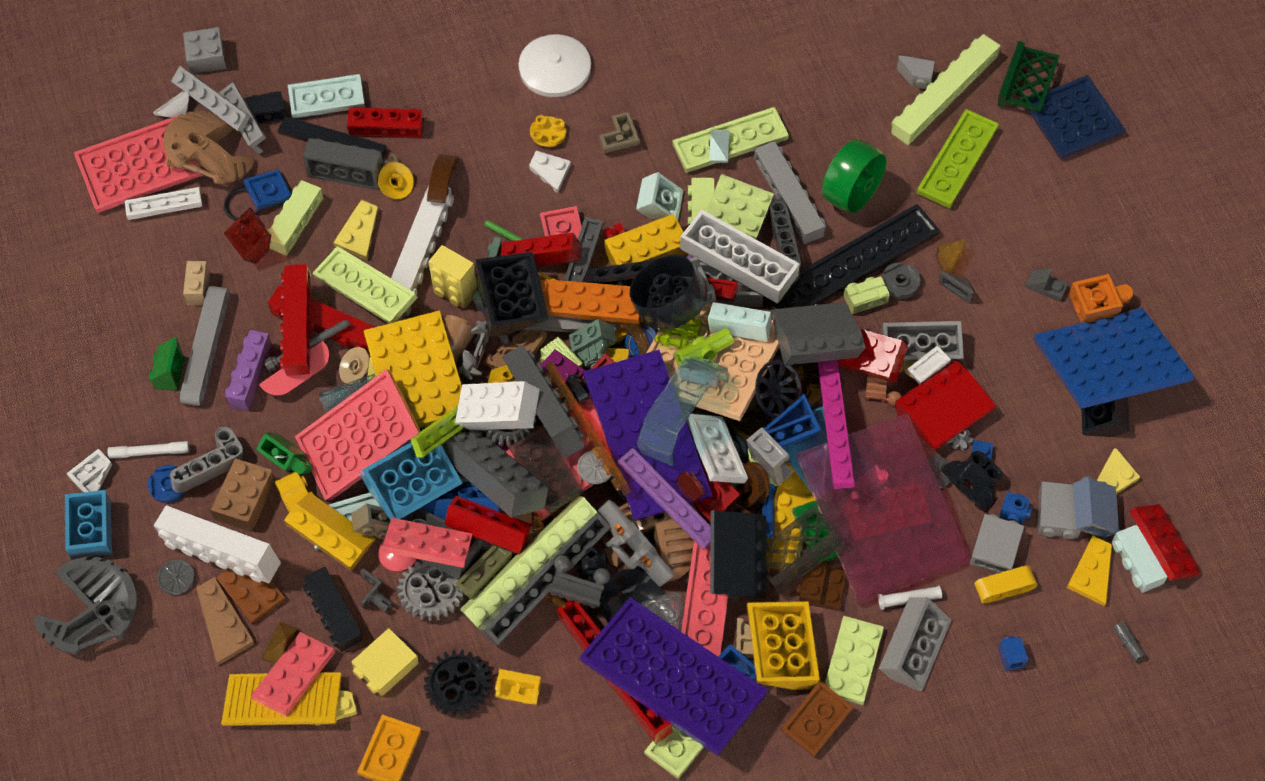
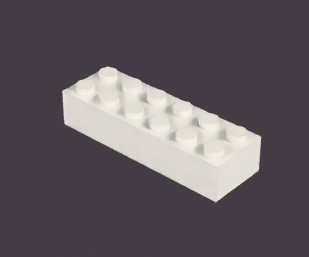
[680,209,800,303]
[154,506,281,583]

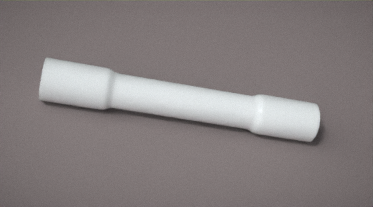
[108,441,190,459]

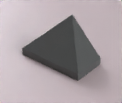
[938,271,974,304]

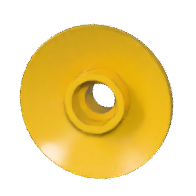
[378,162,414,199]

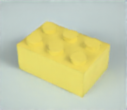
[428,245,478,309]

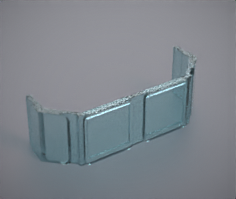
[637,355,728,466]

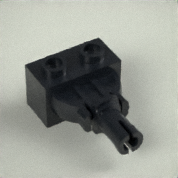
[577,548,607,585]

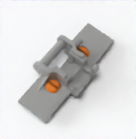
[597,500,673,587]

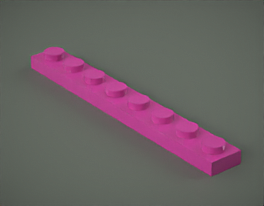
[818,360,854,489]

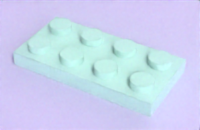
[288,74,365,118]

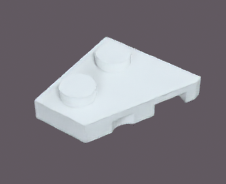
[529,151,571,193]
[66,449,112,492]

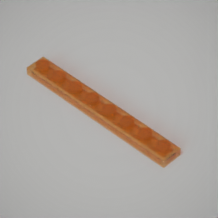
[545,361,631,496]

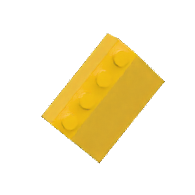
[747,602,820,690]

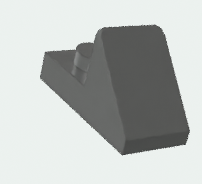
[1025,268,1068,302]

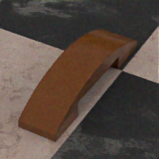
[427,154,458,203]

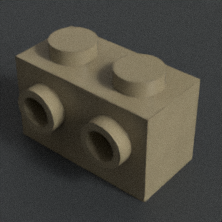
[351,503,390,539]

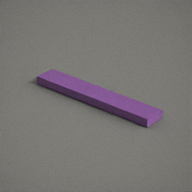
[618,448,711,550]

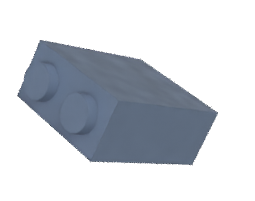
[1073,477,1119,538]

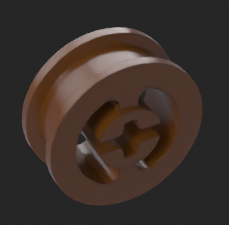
[735,461,770,508]

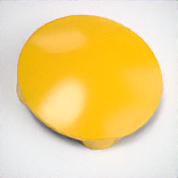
[530,115,566,147]

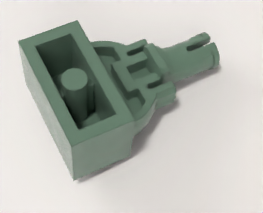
[569,319,616,369]

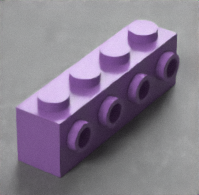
[225,330,272,411]

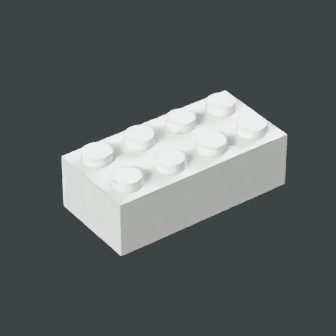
[455,381,540,430]

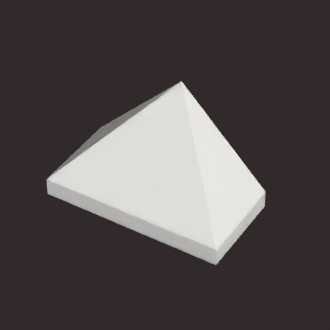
[153,92,189,118]

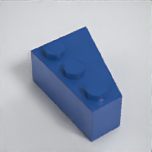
[764,394,821,449]

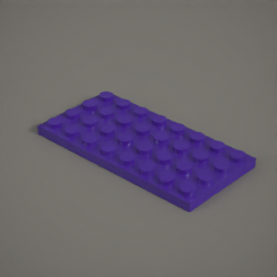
[583,349,712,522]
[579,597,768,756]

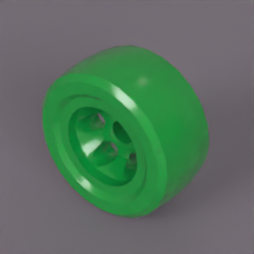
[822,139,887,214]

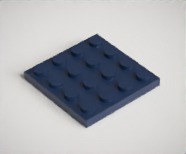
[1027,75,1126,159]

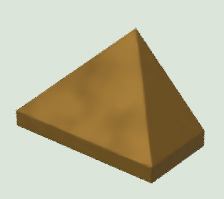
[262,622,299,664]

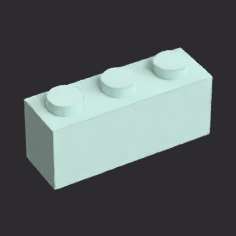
[708,302,772,342]
[1112,525,1167,593]

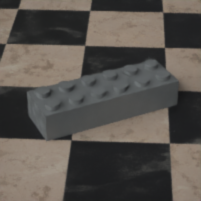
[502,344,585,459]
[443,430,548,517]

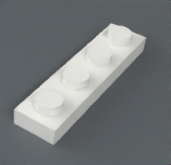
[125,187,202,220]

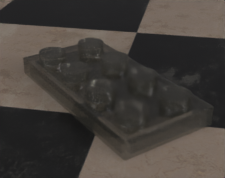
[508,427,584,514]

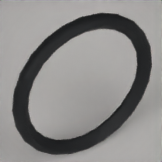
[223,188,261,221]

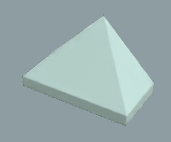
[709,130,729,163]

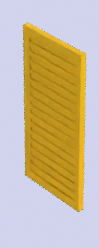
[221,672,342,726]

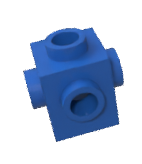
[999,492,1032,525]

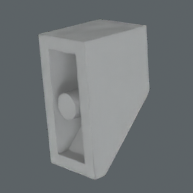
[897,55,935,89]

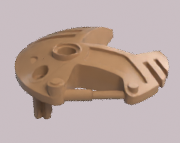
[163,111,255,184]
[602,502,699,583]

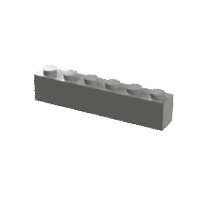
[754,141,826,245]

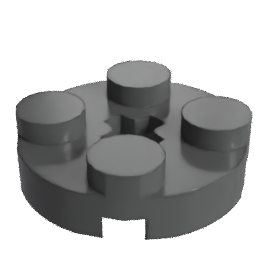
[882,263,920,301]

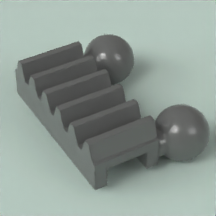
[550,556,610,608]

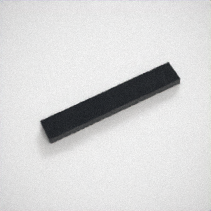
[278,116,387,159]

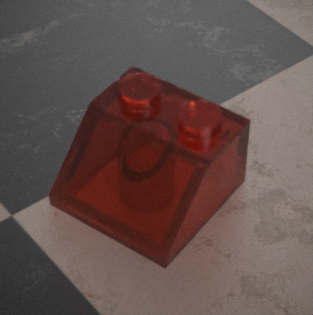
[224,207,272,264]

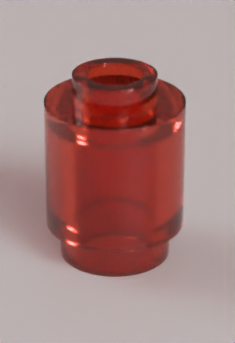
[676,471,705,503]

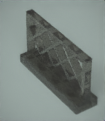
[766,506,845,594]

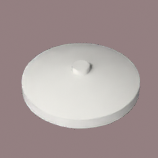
[519,34,591,97]

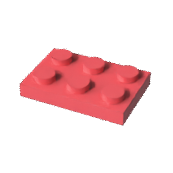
[540,206,582,239]

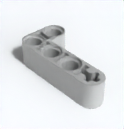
[170,427,244,493]

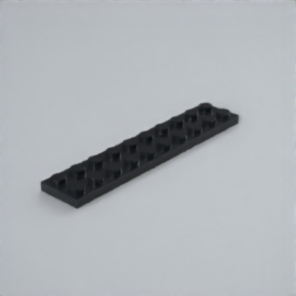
[763,204,940,310]

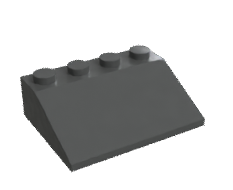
[771,302,866,365]

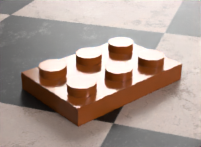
[216,568,286,625]
[780,681,853,757]

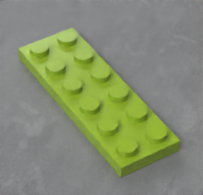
[916,109,999,209]

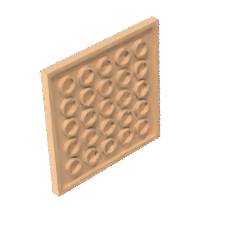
[647,302,779,421]

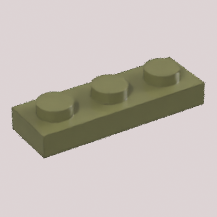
[455,545,513,599]

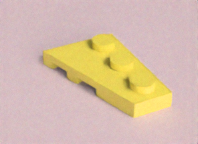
[333,200,378,260]

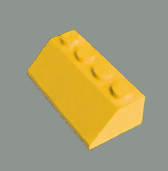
[284,493,376,572]

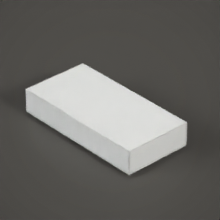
[907,345,951,384]

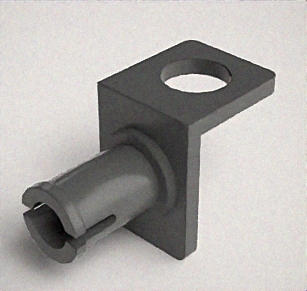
[360,569,393,613]

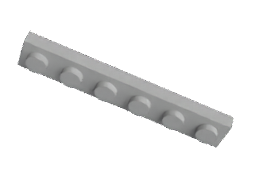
[171,66,251,132]

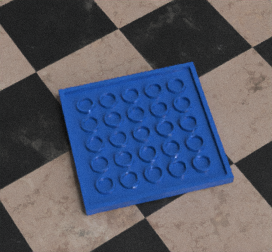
[1034,308,1194,409]

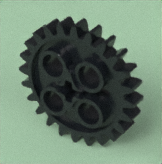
[424,650,492,717]

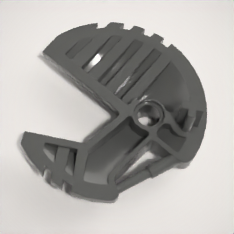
[34,557,138,655]

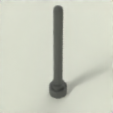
[264,320,350,374]

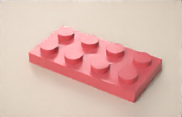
[382,518,472,568]
[251,632,335,717]

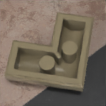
[599,112,640,154]

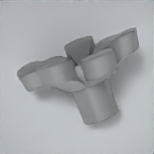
[947,430,973,451]

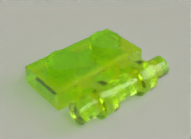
[654,318,703,350]

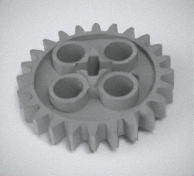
[397,561,463,621]

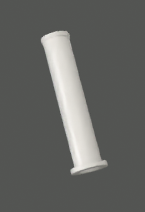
[878,586,942,610]

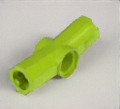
[674,328,734,367]

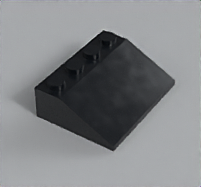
[475,252,549,337]
[710,510,767,599]

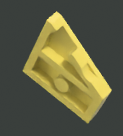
[1097,448,1140,494]

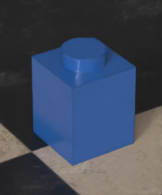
[998,636,1028,671]

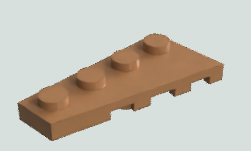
[196,577,255,665]

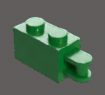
[256,433,312,474]

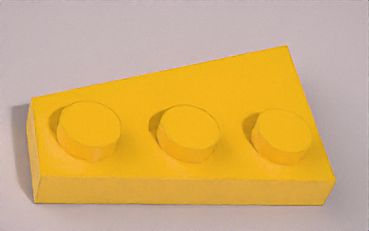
[1067,536,1112,606]

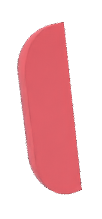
[259,341,329,396]

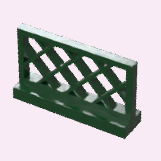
[997,41,1060,112]

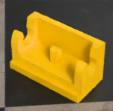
[495,669,542,705]

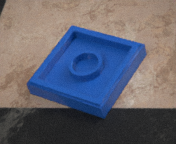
[244,169,291,211]

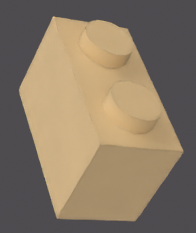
[183,261,210,306]

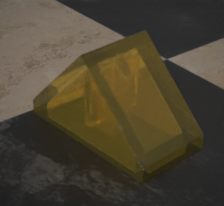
[936,239,966,273]

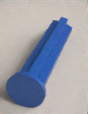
[762,484,776,539]

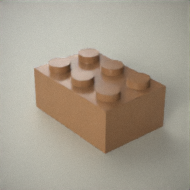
[211,458,276,532]

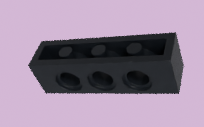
[582,260,654,286]

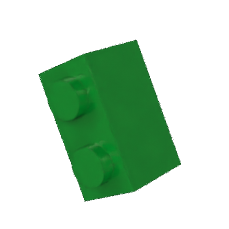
[149,338,185,391]

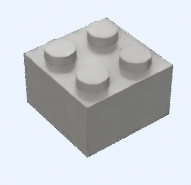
[183,27,226,74]

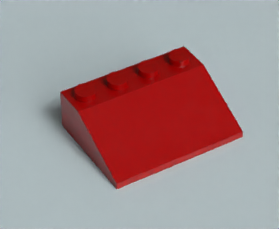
[895,360,996,450]

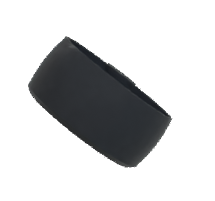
[629,255,708,330]

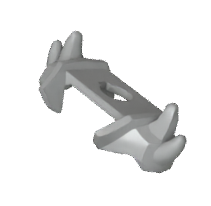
[458,320,489,380]

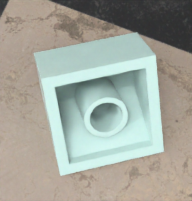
[636,172,684,221]

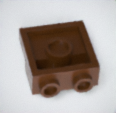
[796,560,847,611]

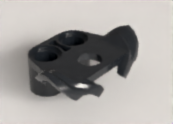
[941,451,1002,511]

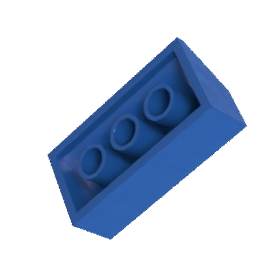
[422,482,506,520]

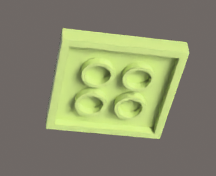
[706,174,774,239]

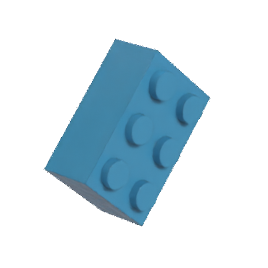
[65,490,112,560]

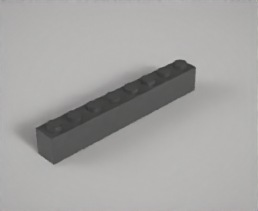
[477,512,611,645]

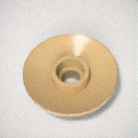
[339,347,370,385]

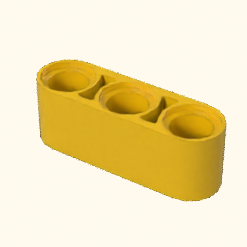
[974,566,1038,604]

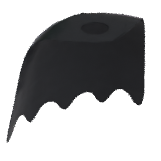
[599,569,684,627]

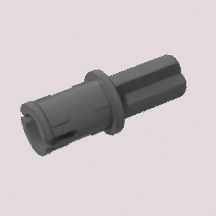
[1113,622,1146,662]

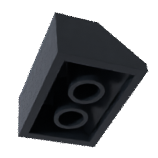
[1081,397,1130,437]

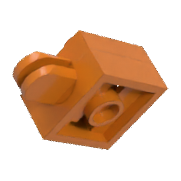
[1069,274,1133,323]

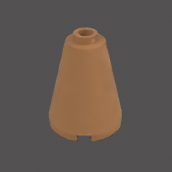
[441,315,476,364]

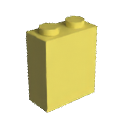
[352,628,419,697]

